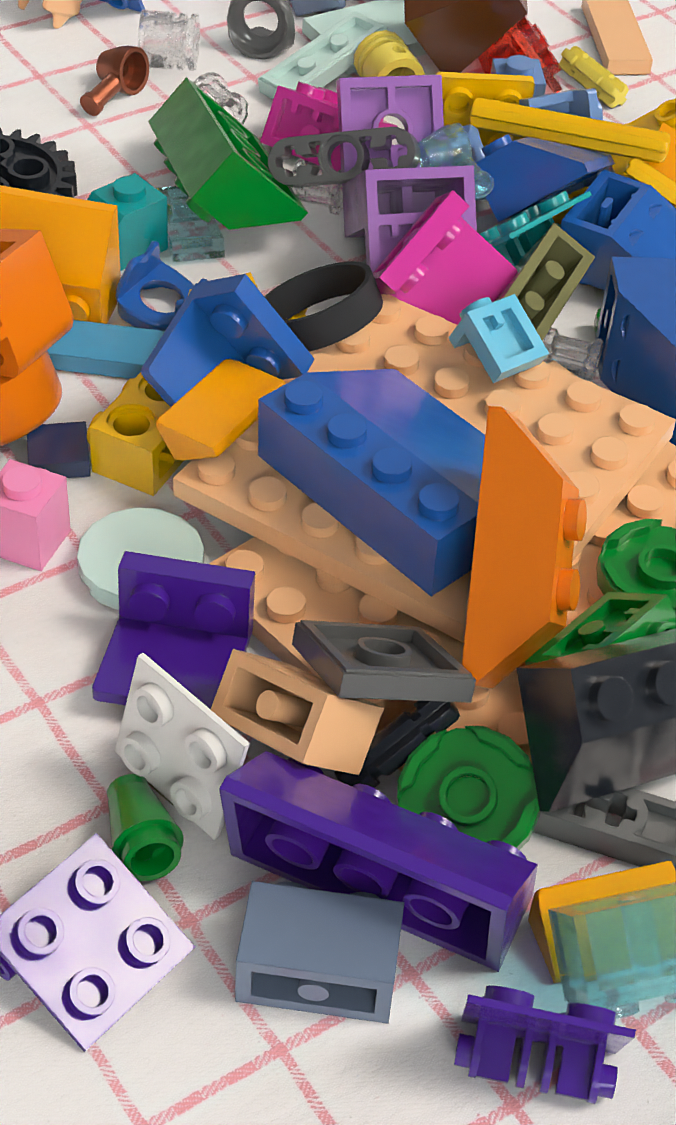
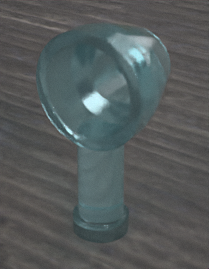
[418,123,494,199]

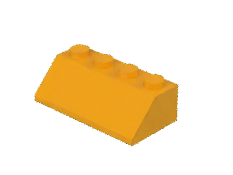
[0,185,121,324]

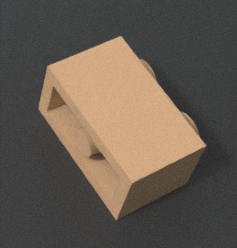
[210,649,384,775]

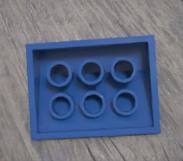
[258,369,485,597]

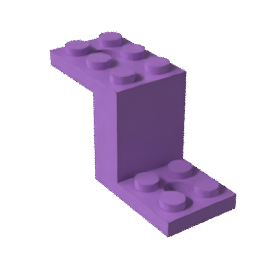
[336,75,477,273]

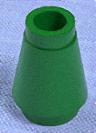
[107,774,184,881]

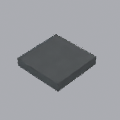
[292,620,476,703]

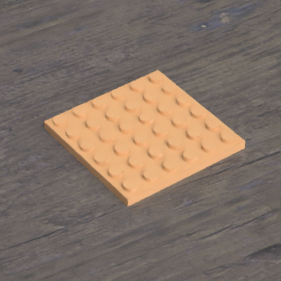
[173,294,676,643]

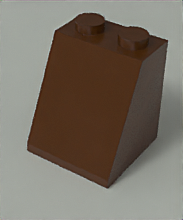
[404,0,528,73]

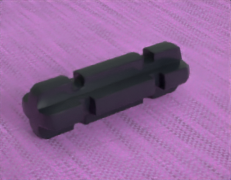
[334,701,460,788]

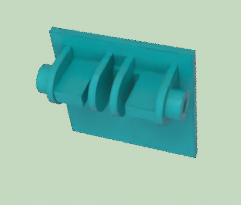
[480,190,592,267]

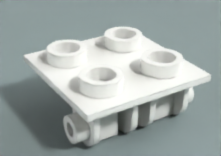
[114,653,250,840]

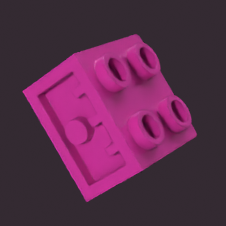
[260,81,397,173]
[373,190,517,325]

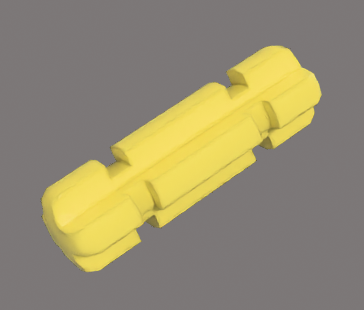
[559,46,629,108]

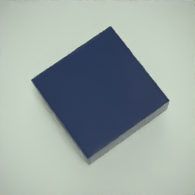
[27,421,91,478]

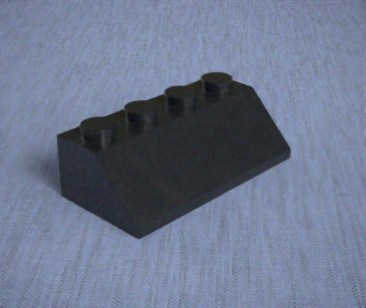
[516,629,676,812]

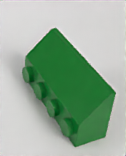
[148,77,308,230]

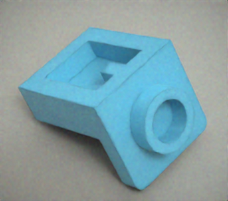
[448,294,549,383]

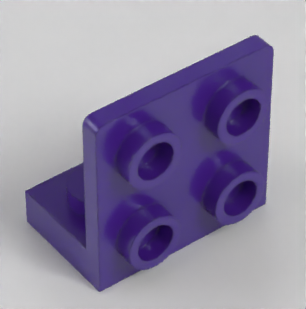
[92,551,255,709]

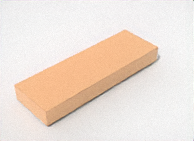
[581,0,653,75]

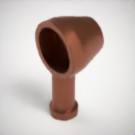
[80,45,149,116]

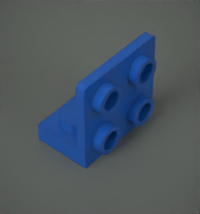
[141,274,315,407]

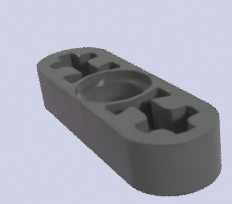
[268,127,421,188]

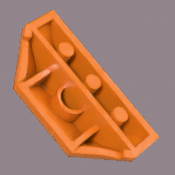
[462,406,587,689]

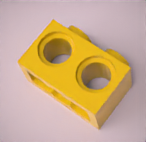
[87,372,184,496]

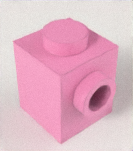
[0,459,71,571]

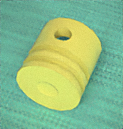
[354,30,425,77]

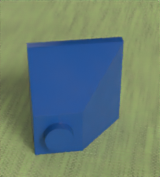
[471,134,615,222]

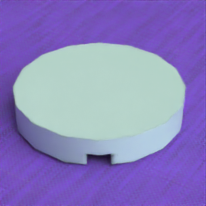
[77,507,204,610]

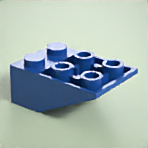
[561,169,676,291]
[594,256,676,446]

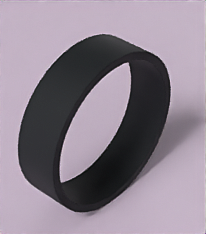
[264,261,383,352]

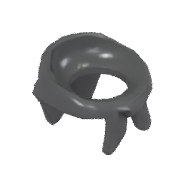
[227,0,295,59]

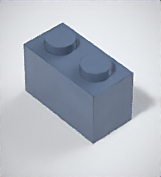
[235,881,404,1024]

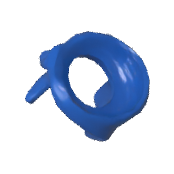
[115,241,208,331]

